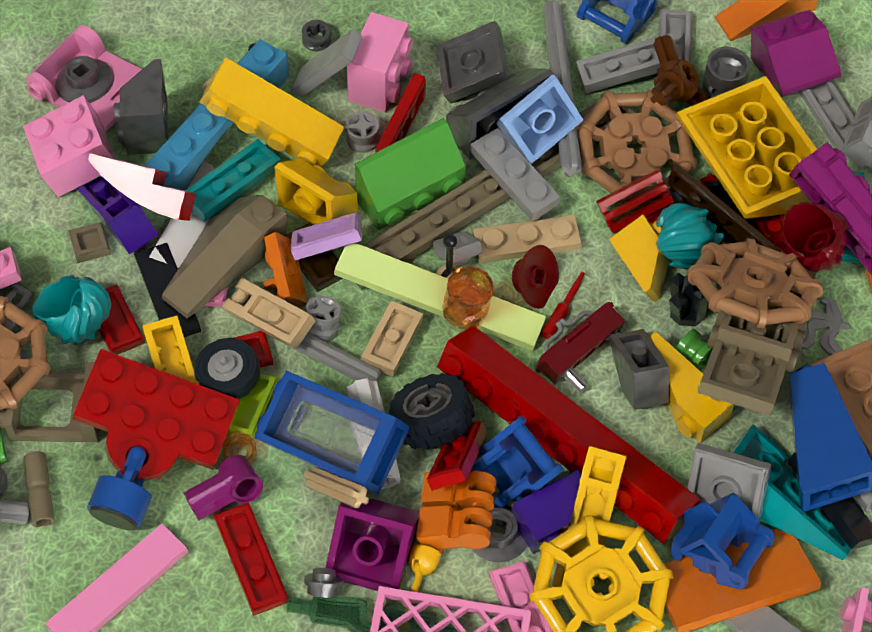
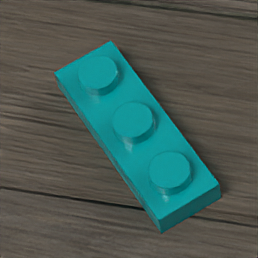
[185,139,281,222]

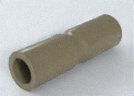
[23,451,55,528]

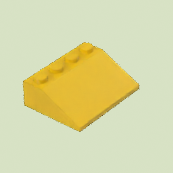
[676,76,817,219]

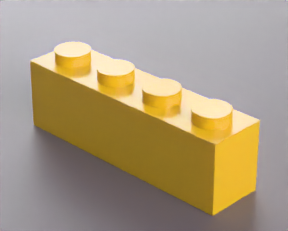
[199,57,344,167]

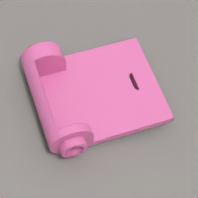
[26,25,142,132]

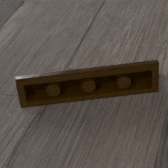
[667,163,784,253]

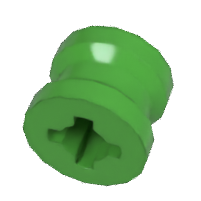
[675,329,713,371]

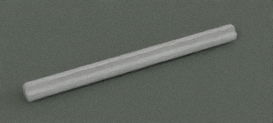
[543,0,582,177]

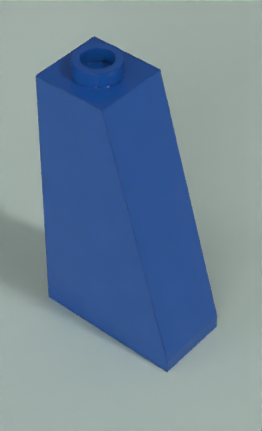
[789,363,872,512]

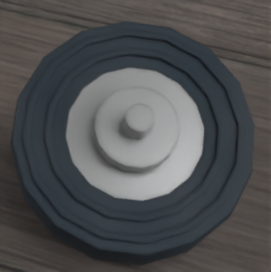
[195,338,260,399]

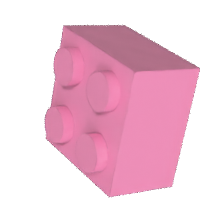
[347,12,413,113]
[23,95,116,197]

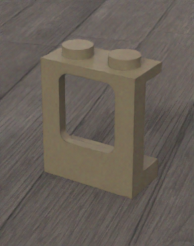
[0,362,99,443]

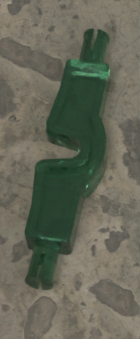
[286,596,458,632]

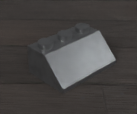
[446,68,554,160]

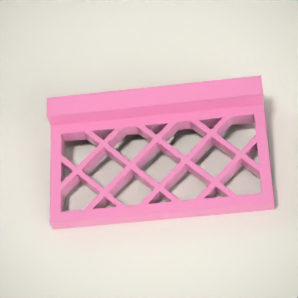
[370,586,532,632]

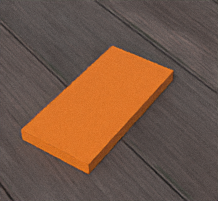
[648,528,821,632]

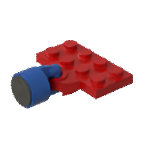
[73,349,240,531]

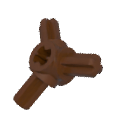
[650,35,711,106]

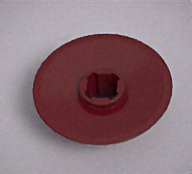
[512,245,559,309]

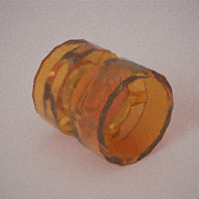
[442,266,494,330]

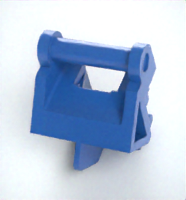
[577,0,657,45]
[470,415,564,508]
[671,493,775,589]

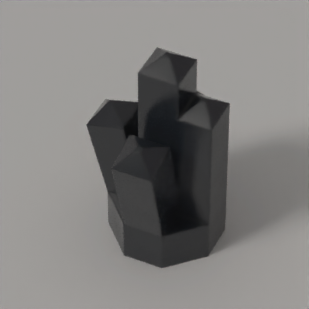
[669,273,708,327]

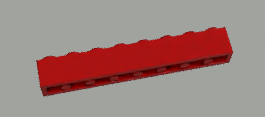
[437,325,701,544]

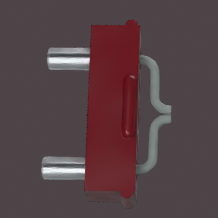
[535,302,625,393]

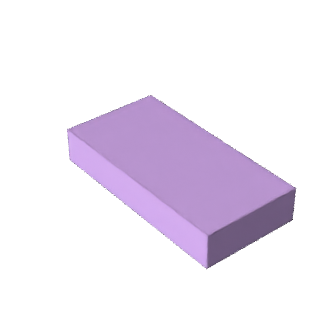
[291,212,362,260]

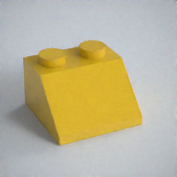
[275,159,358,225]

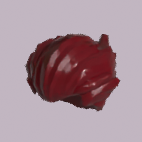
[781,202,848,272]

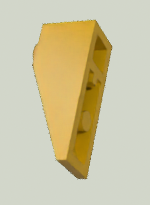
[650,331,734,443]

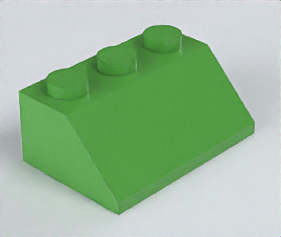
[355,118,466,230]

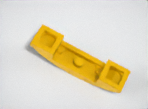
[552,446,627,587]

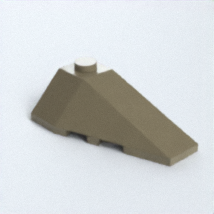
[162,195,288,319]

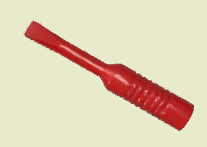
[541,271,585,339]

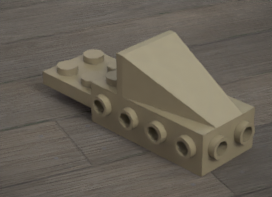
[697,268,817,416]

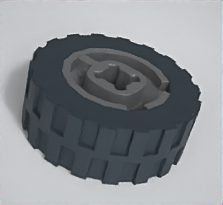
[389,373,475,450]

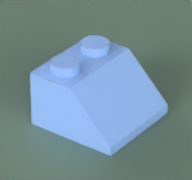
[497,74,583,164]

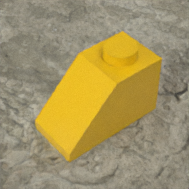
[609,215,669,302]

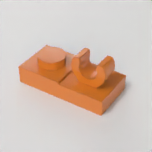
[263,232,308,307]

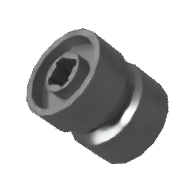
[702,46,751,98]

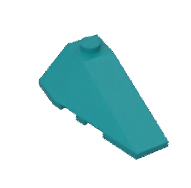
[729,424,851,560]

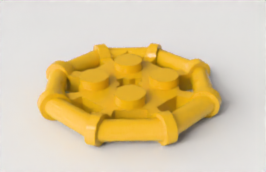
[529,515,674,632]

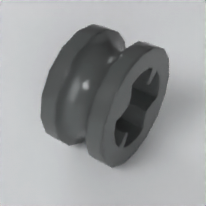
[302,20,331,51]

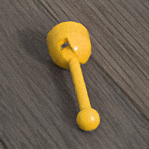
[396,544,441,632]

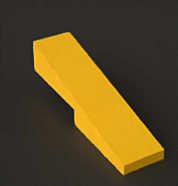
[142,316,199,462]

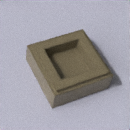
[68,222,111,263]

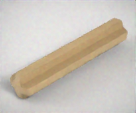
[303,467,370,508]

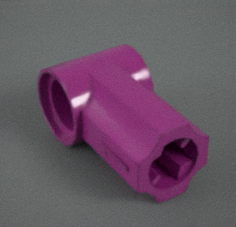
[183,455,263,521]

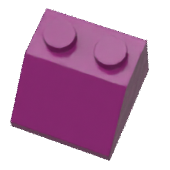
[750,9,841,97]
[325,498,420,591]

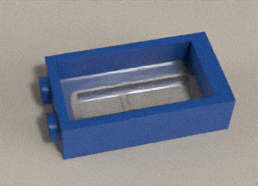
[254,370,410,495]

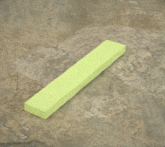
[334,243,546,351]

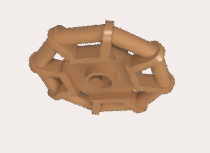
[574,89,698,204]
[687,238,823,329]
[0,296,51,411]

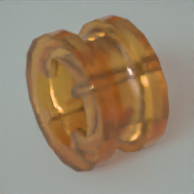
[223,433,257,465]

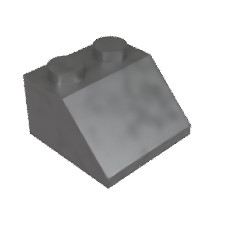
[114,59,168,155]

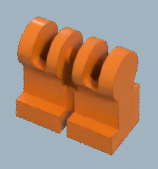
[416,471,497,554]

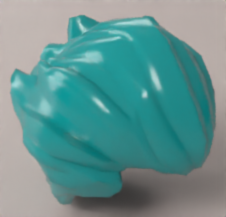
[656,203,724,269]
[32,275,111,344]

